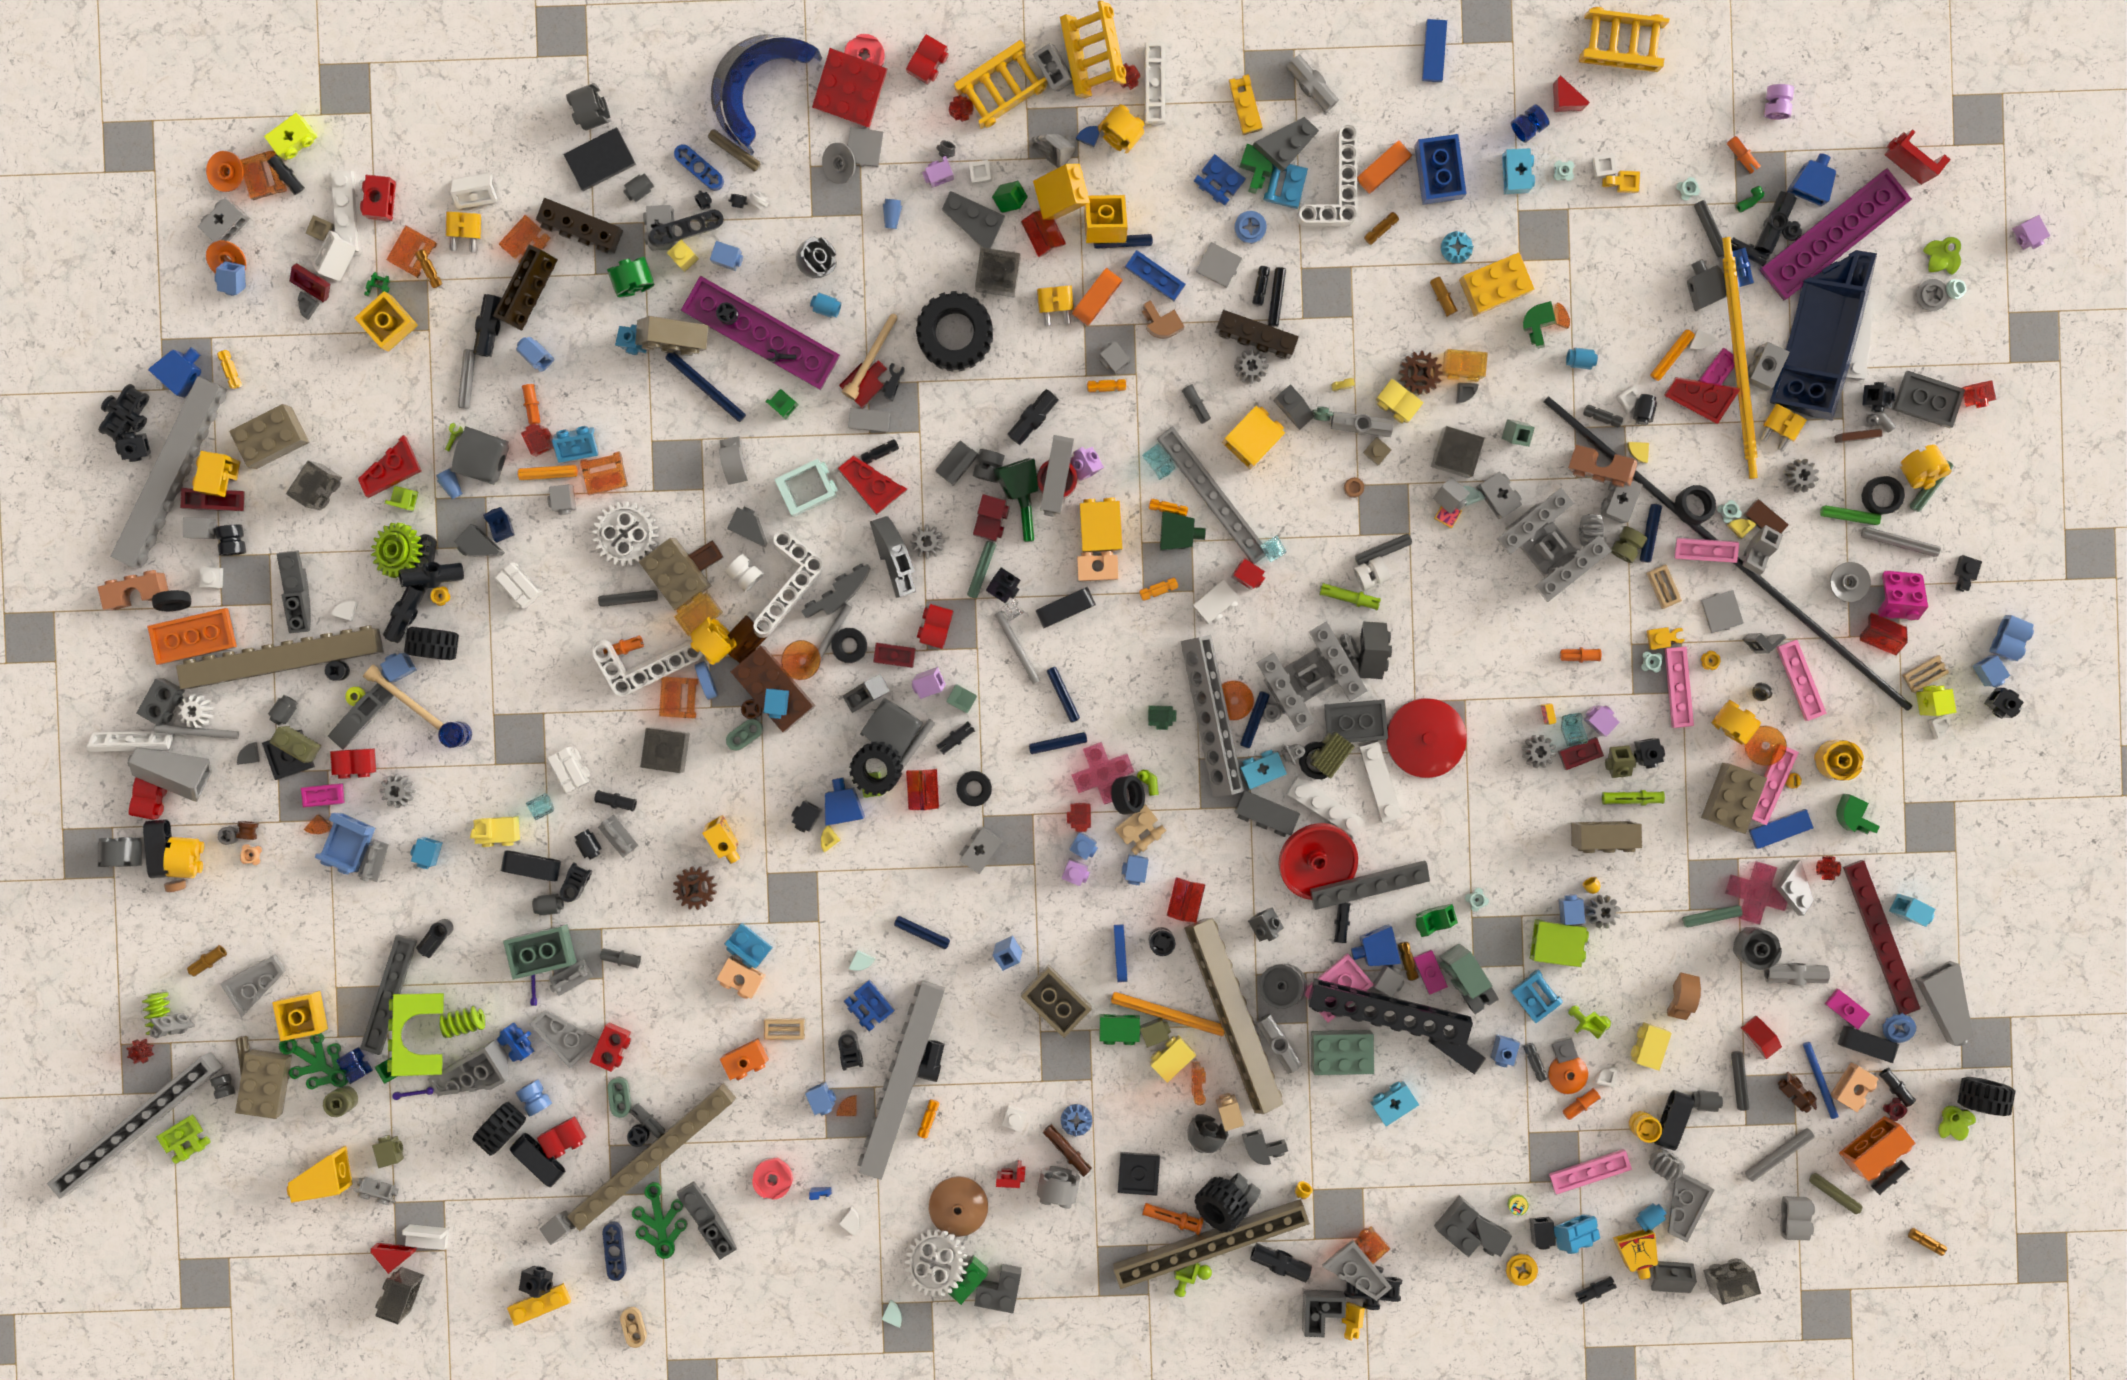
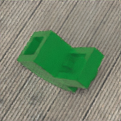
[1239,144,1272,194]
[1523,301,1557,349]
[1836,793,1880,835]
[1416,904,1458,937]

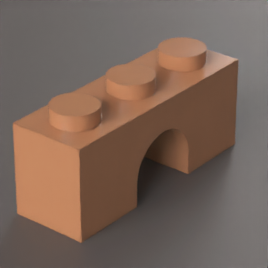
[1568,445,1638,488]
[97,570,169,611]

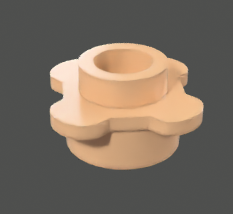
[240,844,262,865]

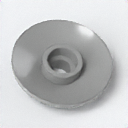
[822,143,856,184]
[1830,562,1871,602]

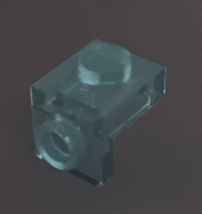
[1142,444,1175,480]
[1561,713,1588,747]

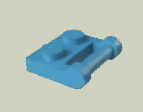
[1263,164,1308,209]
[1510,969,1563,1023]

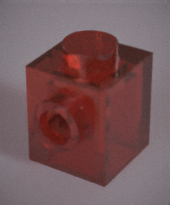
[1962,380,1996,409]
[521,423,554,457]
[1067,803,1091,832]

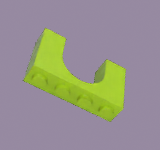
[387,993,444,1076]

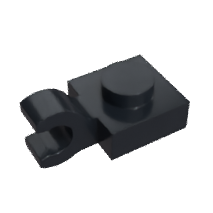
[882,363,905,401]
[1954,555,1982,592]

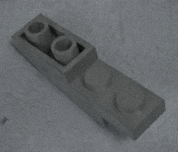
[870,516,916,598]
[276,550,311,633]
[802,563,871,618]
[328,683,394,750]
[677,1181,737,1260]

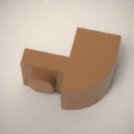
[1142,300,1185,339]
[1667,972,1701,1020]

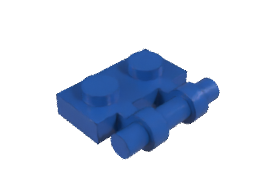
[1194,154,1246,206]
[844,979,895,1032]

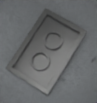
[1893,371,1966,428]
[1324,699,1388,742]

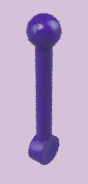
[530,975,537,1006]
[392,1087,434,1100]

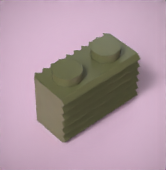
[269,726,321,763]
[1310,732,1355,779]

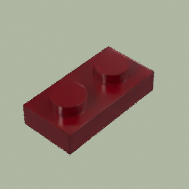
[289,263,331,302]
[873,643,916,668]
[1558,737,1604,770]

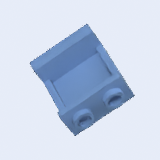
[315,813,376,875]

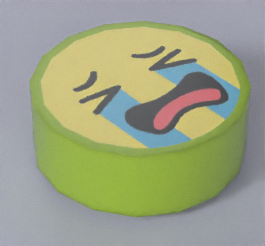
[1507,1194,1529,1215]

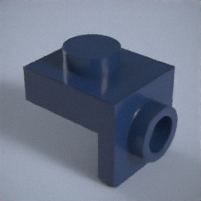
[483,507,515,543]

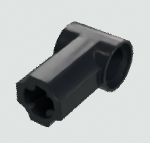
[416,919,453,958]
[918,1040,945,1082]

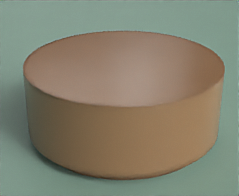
[1344,477,1364,498]
[164,879,187,892]

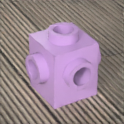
[1070,447,1104,481]

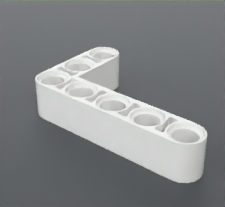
[1297,124,1357,227]
[754,530,823,638]
[593,639,702,696]

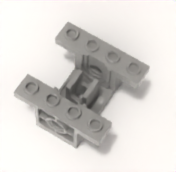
[1497,488,1612,602]
[1256,621,1368,732]

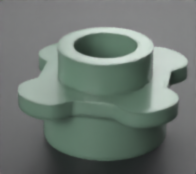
[1312,406,1333,421]

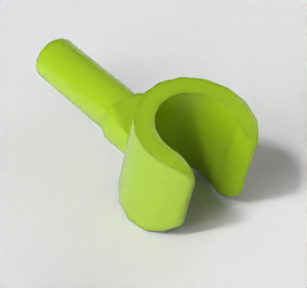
[445,423,463,451]

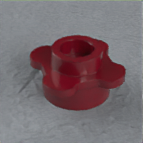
[1883,1097,1908,1121]

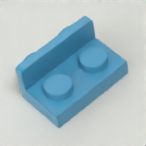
[552,426,598,463]
[724,923,773,969]

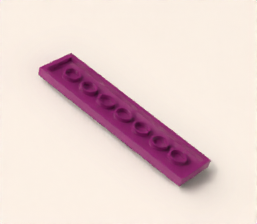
[1759,168,1912,301]
[681,276,840,390]

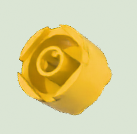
[1098,104,1145,153]
[1900,445,1952,490]
[690,617,737,665]
[1711,700,1761,746]
[1814,740,1864,781]
[163,837,204,878]

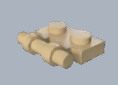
[1115,804,1167,855]

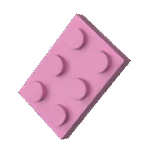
[1305,953,1374,1023]

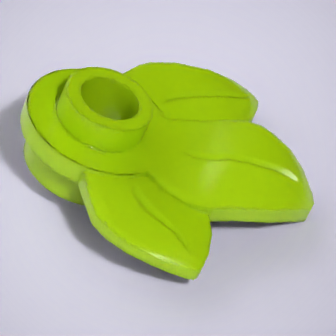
[1923,237,1961,275]
[1938,1106,1976,1141]

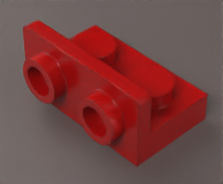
[996,1160,1025,1188]

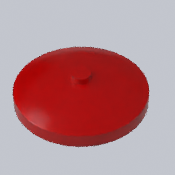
[1386,698,1467,778]
[1278,823,1358,900]

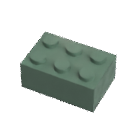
[503,924,577,980]
[1439,944,1493,999]
[1311,1030,1374,1075]

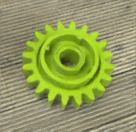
[371,522,423,578]

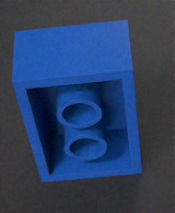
[1414,134,1467,205]

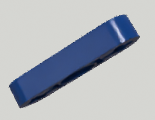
[674,144,724,191]
[1114,924,1127,982]

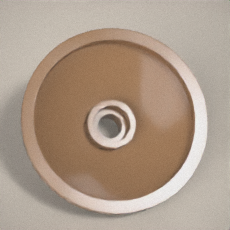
[929,1176,988,1237]

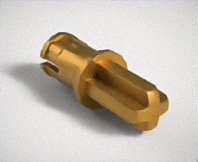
[1430,277,1458,317]
[187,945,227,977]

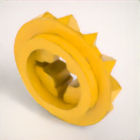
[1505,1253,1538,1286]

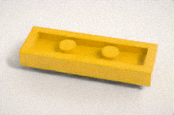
[507,1283,571,1326]

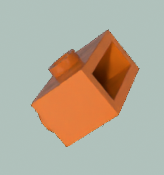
[720,1038,769,1081]

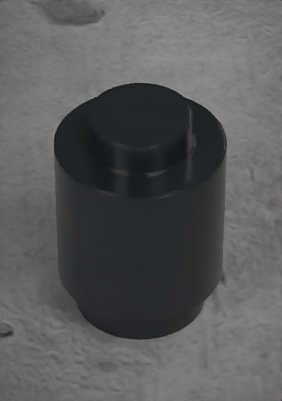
[1633,394,1657,425]
[574,829,602,860]

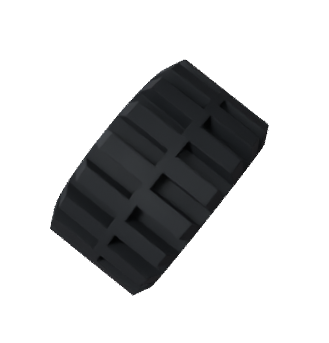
[404,627,459,660]
[849,741,903,796]
[1957,1077,2016,1116]
[472,1102,526,1156]
[1194,1177,1249,1233]

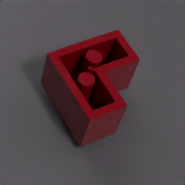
[973,494,1010,542]

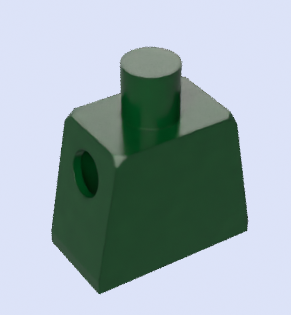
[993,458,1038,508]
[1160,512,1206,551]

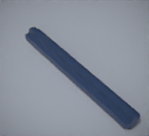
[665,352,746,422]

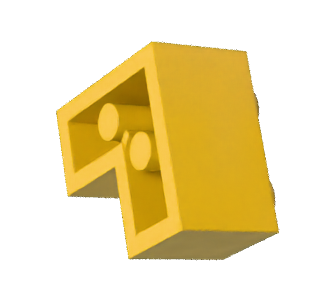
[192,451,241,497]

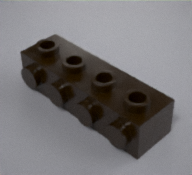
[535,198,623,254]
[493,244,558,331]
[1215,309,1299,360]

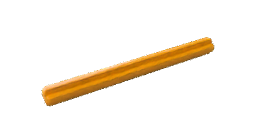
[1111,992,1224,1036]

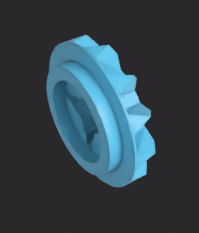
[1441,231,1474,264]

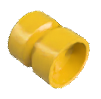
[1629,1111,1662,1143]

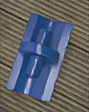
[1732,248,1754,287]
[497,1023,534,1062]

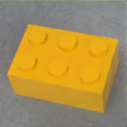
[1459,252,1535,317]

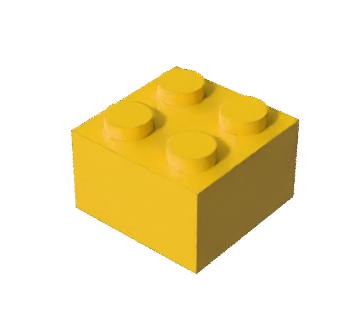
[1084,195,1128,243]
[354,291,418,352]
[272,991,328,1041]

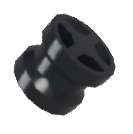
[716,302,739,325]
[324,661,350,681]
[627,1124,650,1147]

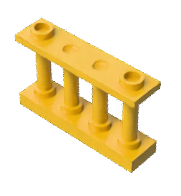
[1060,1,1126,99]
[1579,7,1670,72]
[954,39,1048,129]

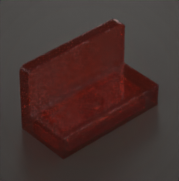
[1021,210,1066,257]
[1860,613,1908,656]
[906,769,939,810]
[1167,877,1205,922]

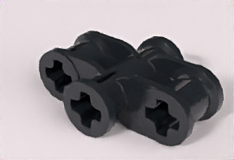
[98,384,149,443]
[1344,1265,1403,1310]

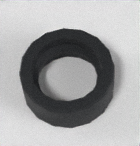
[1861,476,1905,515]
[1674,485,1716,525]
[1299,742,1327,779]
[1111,775,1145,815]

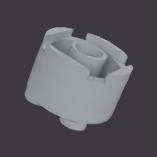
[1037,1166,1080,1209]

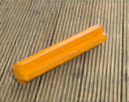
[1650,329,1695,381]
[517,465,578,480]

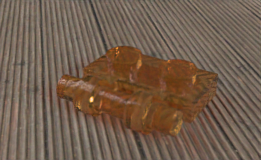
[499,215,551,263]

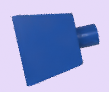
[1787,153,1836,207]
[148,347,201,398]
[825,777,865,826]
[1351,924,1401,966]

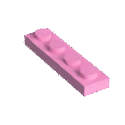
[1776,639,1827,721]
[1664,646,1694,728]
[1752,744,1799,825]
[1549,1149,1632,1195]

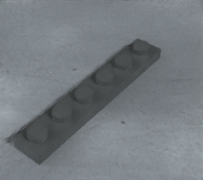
[1310,860,1430,910]
[360,934,417,1055]

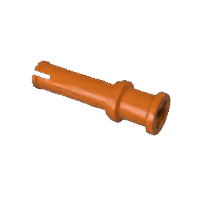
[1142,1203,1204,1235]

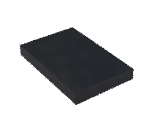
[563,127,636,191]

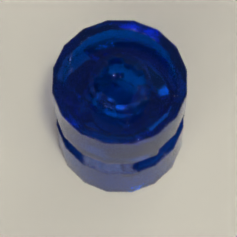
[1511,104,1550,143]
[438,721,472,748]
[335,1047,373,1084]

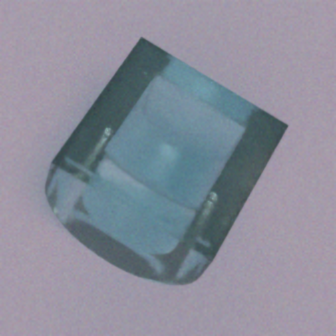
[1261,535,1287,562]
[526,793,554,821]

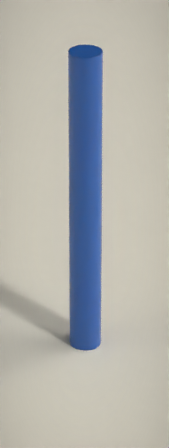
[1803,1042,1839,1119]

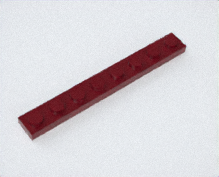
[1843,860,1921,1015]

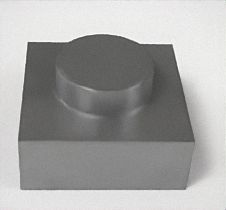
[1552,1038,1578,1064]

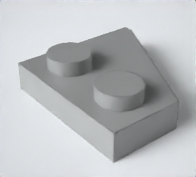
[1775,860,1814,916]

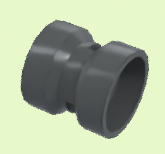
[210,1074,235,1099]

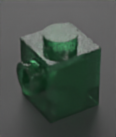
[1148,705,1176,730]

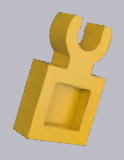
[1647,627,1685,650]

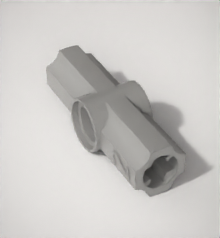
[1286,54,1339,112]
[1331,412,1394,437]
[1764,963,1830,985]
[1256,1014,1302,1074]

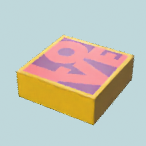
[1434,506,1462,528]
[1541,703,1556,725]

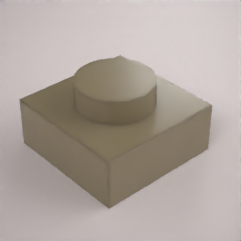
[306,215,334,242]
[1363,437,1392,466]

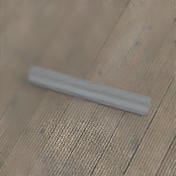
[1861,527,1941,557]
[1745,1128,1815,1182]

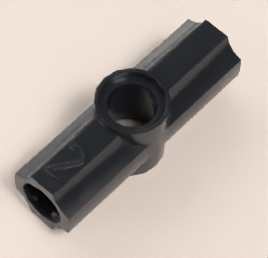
[1755,191,1797,254]
[473,294,502,357]
[1007,389,1059,445]
[398,561,464,588]
[383,585,426,643]
[1250,1243,1312,1283]

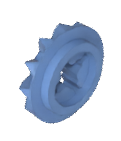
[1234,211,1267,244]
[1882,1013,1916,1043]
[1061,1104,1092,1137]

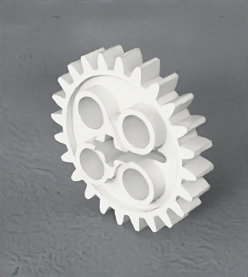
[592,501,659,567]
[905,1230,968,1297]

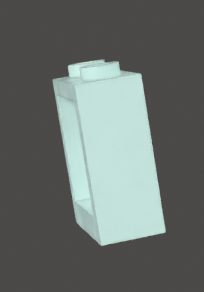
[774,459,838,517]

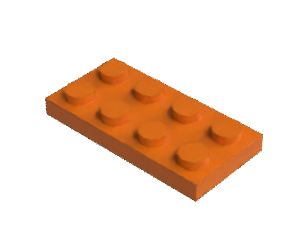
[147,608,237,665]

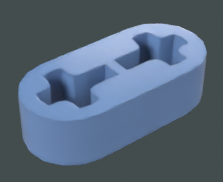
[695,661,718,700]

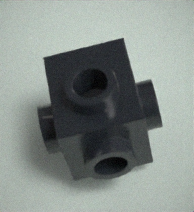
[1862,382,1896,412]
[115,432,151,462]
[986,567,1021,604]
[1984,687,2024,719]
[1634,738,1665,769]
[519,1266,553,1298]

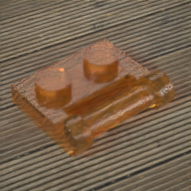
[240,151,287,200]
[386,225,438,278]
[580,451,628,495]
[659,677,698,718]
[1191,1062,1206,1106]

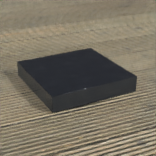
[262,730,315,780]
[1118,1152,1160,1196]

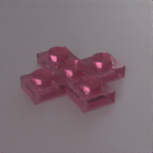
[1071,742,1134,805]
[1725,861,1787,924]

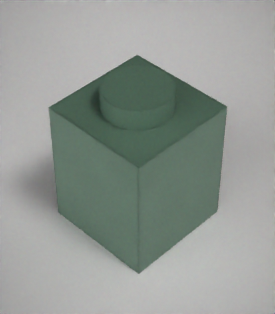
[1502,419,1535,447]

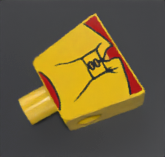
[702,815,740,864]
[1613,1229,1658,1280]

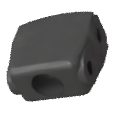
[450,426,509,485]
[860,698,923,758]

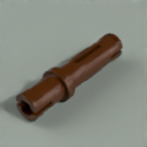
[1042,1124,1092,1177]

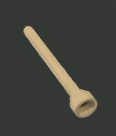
[842,314,897,400]
[363,664,447,732]

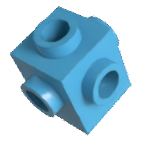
[615,324,647,355]

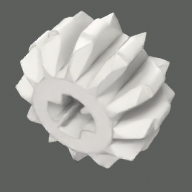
[177,694,215,728]

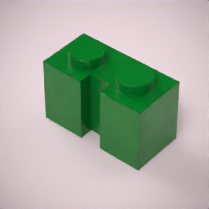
[1099,1014,1140,1045]
[948,1255,988,1305]

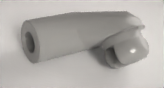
[1866,413,1896,433]

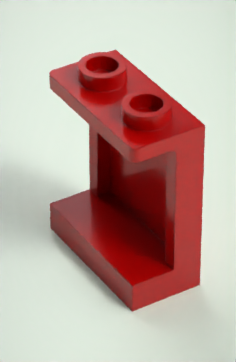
[1884,129,1951,185]

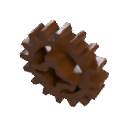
[1398,350,1443,395]
[673,866,717,910]

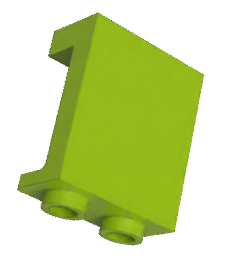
[1529,919,1589,967]

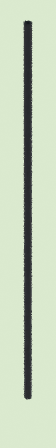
[1543,396,1913,711]

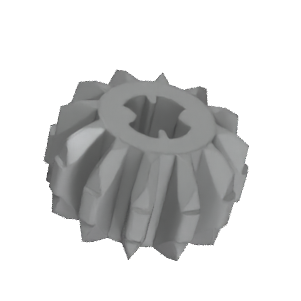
[1234,349,1269,384]
[1783,459,1819,493]
[1579,514,1604,546]
[910,525,945,559]
[1521,735,1556,768]
[379,774,416,808]
[1586,895,1621,929]
[1648,1149,1685,1181]

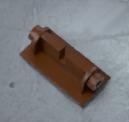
[1778,1072,1817,1113]

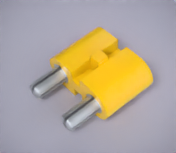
[446,212,481,252]
[1037,285,1074,327]
[1760,404,1807,451]

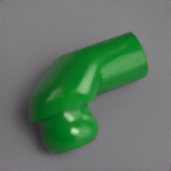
[1736,186,1765,213]

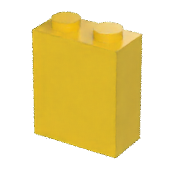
[1033,164,1090,220]
[1080,498,1123,552]

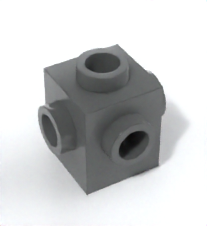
[1248,907,1284,942]

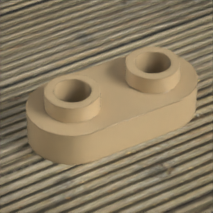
[620,1307,647,1348]

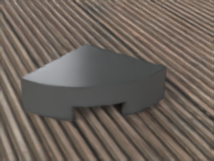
[298,291,320,320]
[1456,383,1479,403]
[237,742,259,765]

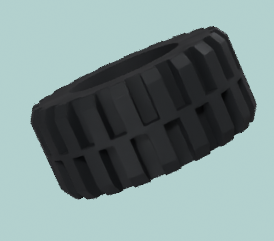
[916,291,993,372]

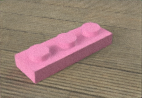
[1674,538,1739,563]

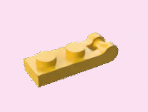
[1229,74,1263,135]

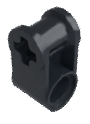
[560,862,592,902]
[838,1030,863,1071]

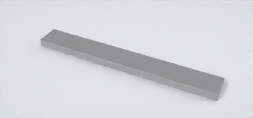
[1157,426,1270,564]

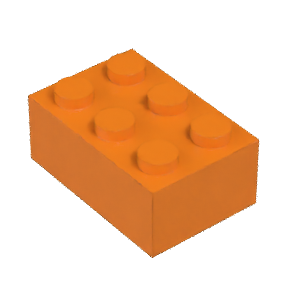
[1839,1116,1916,1181]

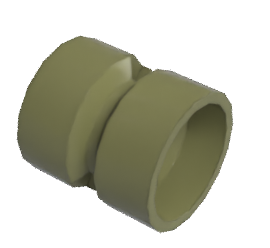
[1611,526,1647,563]
[323,1086,358,1117]

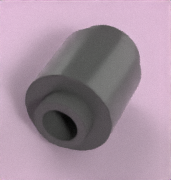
[623,173,654,202]
[268,695,298,725]
[532,894,564,916]
[1692,1090,1723,1112]

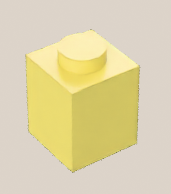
[667,239,699,272]

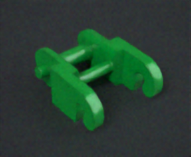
[364,272,390,296]

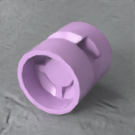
[1764,84,1794,120]

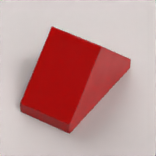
[1553,75,1590,112]
[1741,1016,1782,1059]
[370,1243,417,1274]

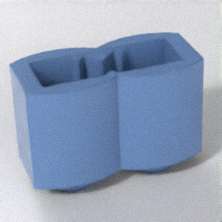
[516,337,554,372]
[1989,615,2034,661]

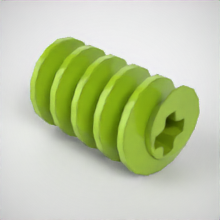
[142,992,171,1035]
[439,1006,485,1038]

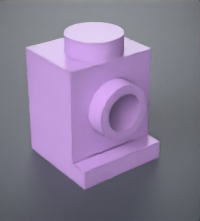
[922,156,954,188]

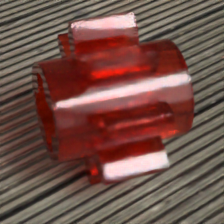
[1120,63,1141,90]
[949,95,974,122]
[1816,856,1841,881]
[126,1039,154,1064]

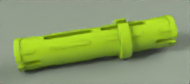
[1319,583,1381,610]
[1602,790,1665,806]

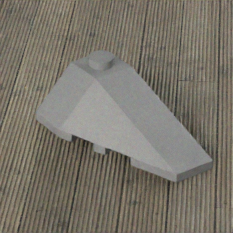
[1029,134,1075,168]
[428,1039,508,1096]

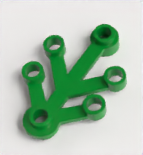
[279,1033,350,1090]
[632,1182,688,1259]

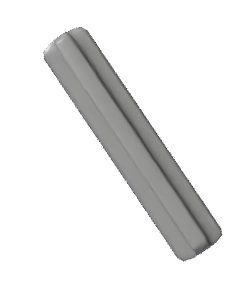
[458,349,475,409]

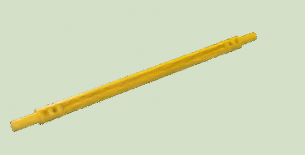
[1722,237,1758,479]

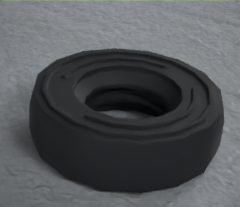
[152,590,191,612]
[831,628,867,663]
[956,771,992,807]

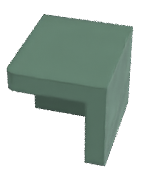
[946,684,977,713]

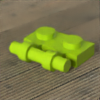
[156,1114,211,1164]

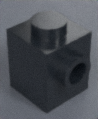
[791,800,823,833]
[1529,1217,1557,1250]

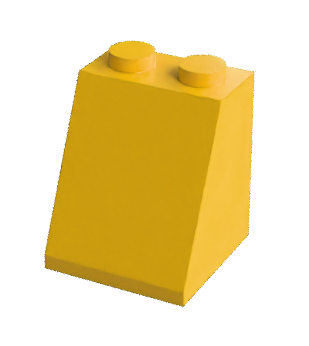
[1222,406,1285,470]
[287,1146,353,1203]

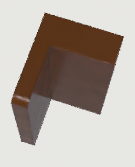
[728,615,767,663]

